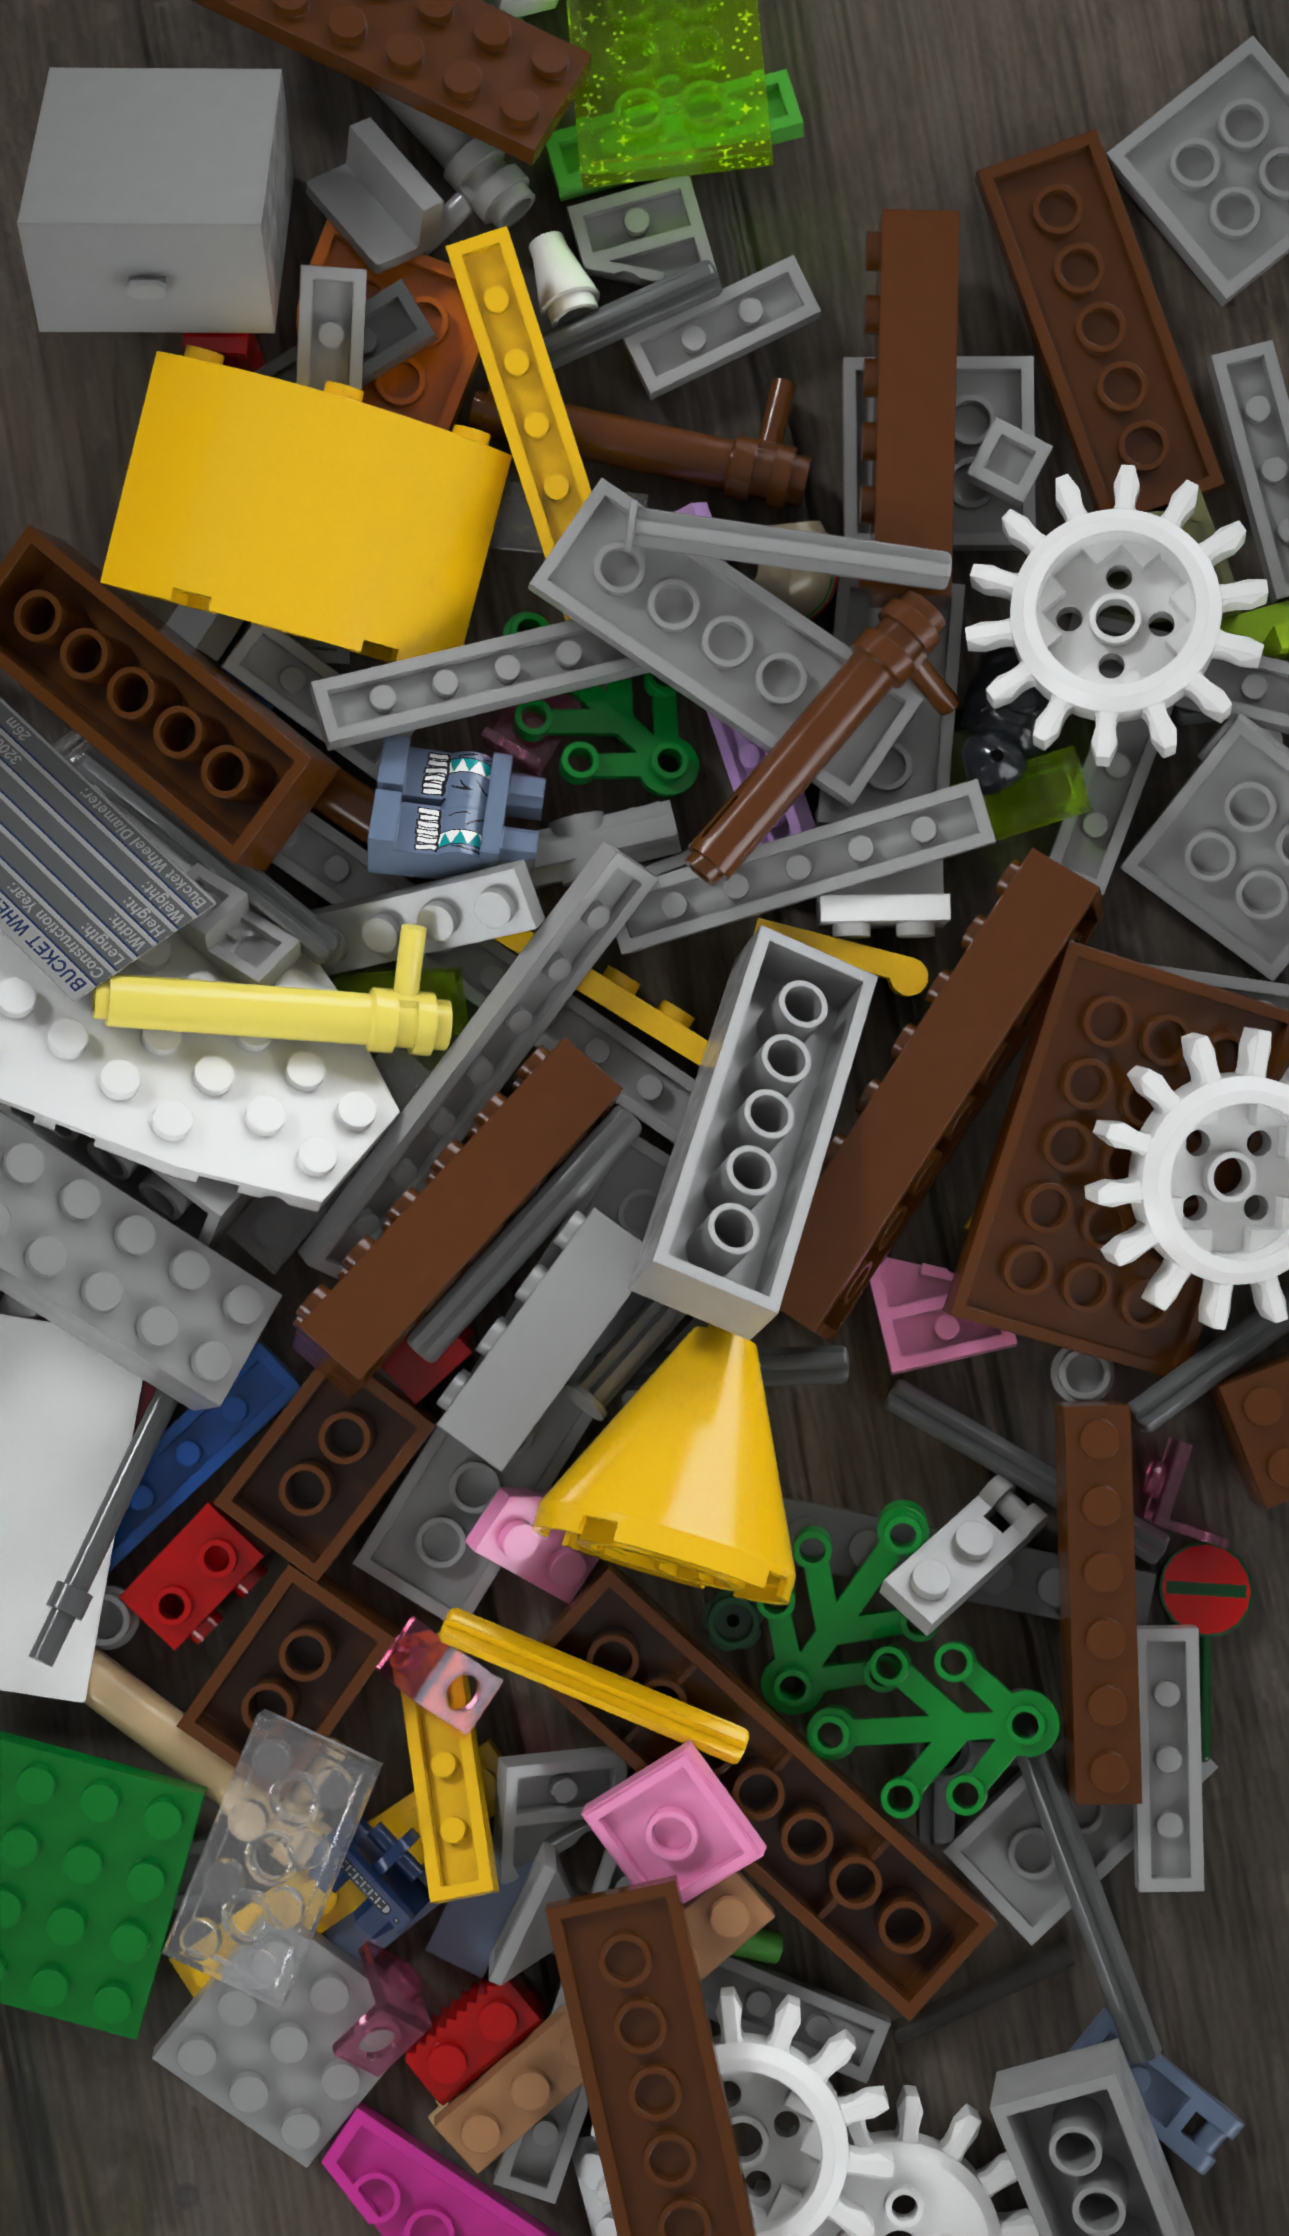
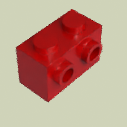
[119,1497,272,1651]

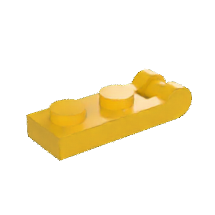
[753,918,928,997]

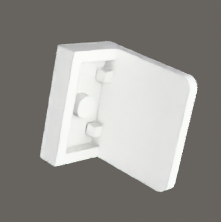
[814,807,951,939]

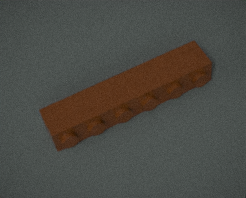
[858,209,960,610]
[1054,1400,1142,1805]

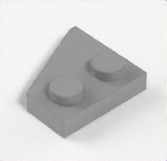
[567,172,719,286]

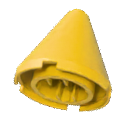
[532,1323,796,1605]

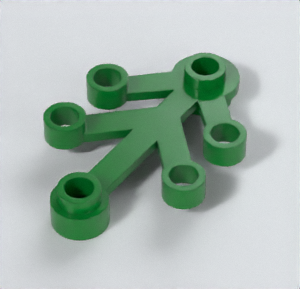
[502,612,699,798]
[756,1500,939,1715]
[807,1640,1061,1819]

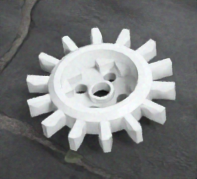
[965,465,1269,767]
[1084,1027,1289,1330]
[591,1986,895,2236]
[754,2085,1039,2236]

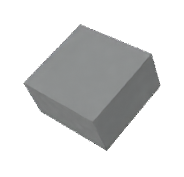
[17,67,294,333]

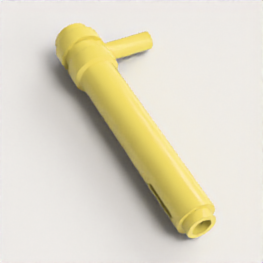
[92,924,453,1056]

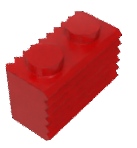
[406,1972,547,2106]

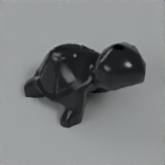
[954,647,1059,796]

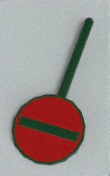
[1157,1541,1254,1763]

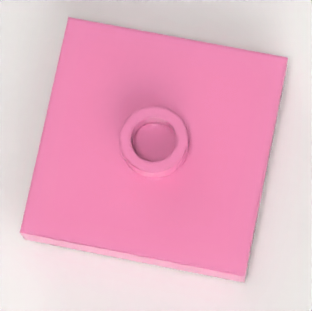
[581,1740,767,1904]

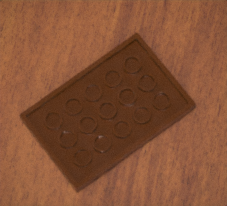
[943,940,1289,1377]

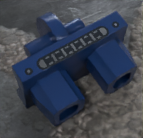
[310,1810,430,1939]

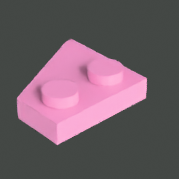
[869,1257,1017,1375]
[464,1487,599,1605]

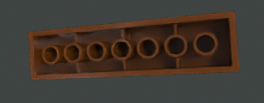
[779,848,1105,1343]
[536,1562,998,2021]

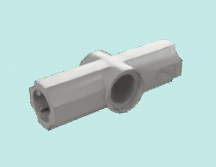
[529,800,682,890]

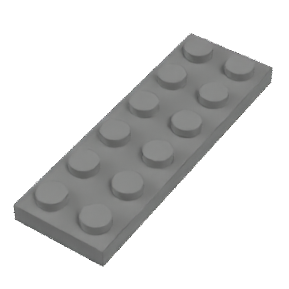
[528,477,924,808]

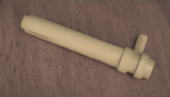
[84,1646,350,1870]

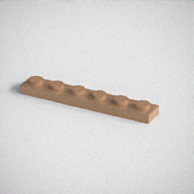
[434,1870,775,2174]

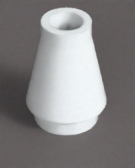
[528,231,600,328]

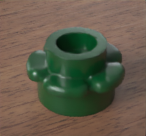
[701,1590,764,1652]

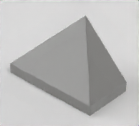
[489,1841,575,1986]

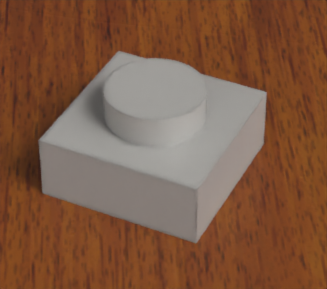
[964,417,1053,509]

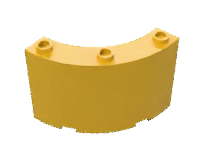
[100,345,512,663]

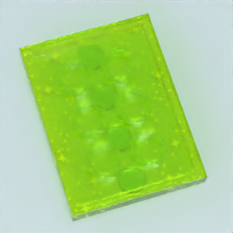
[567,0,774,188]

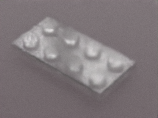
[162,1709,383,2009]

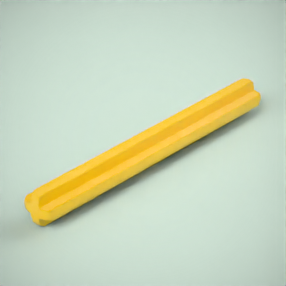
[439,1608,749,1764]

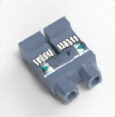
[368,734,546,879]

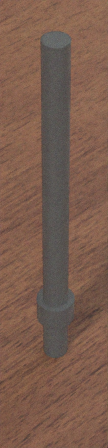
[29,1388,178,1667]

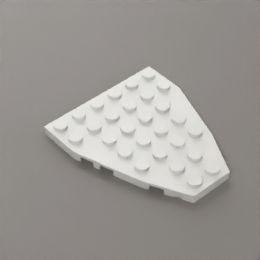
[0,784,400,1212]

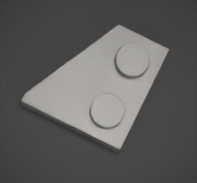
[493,1746,627,1885]

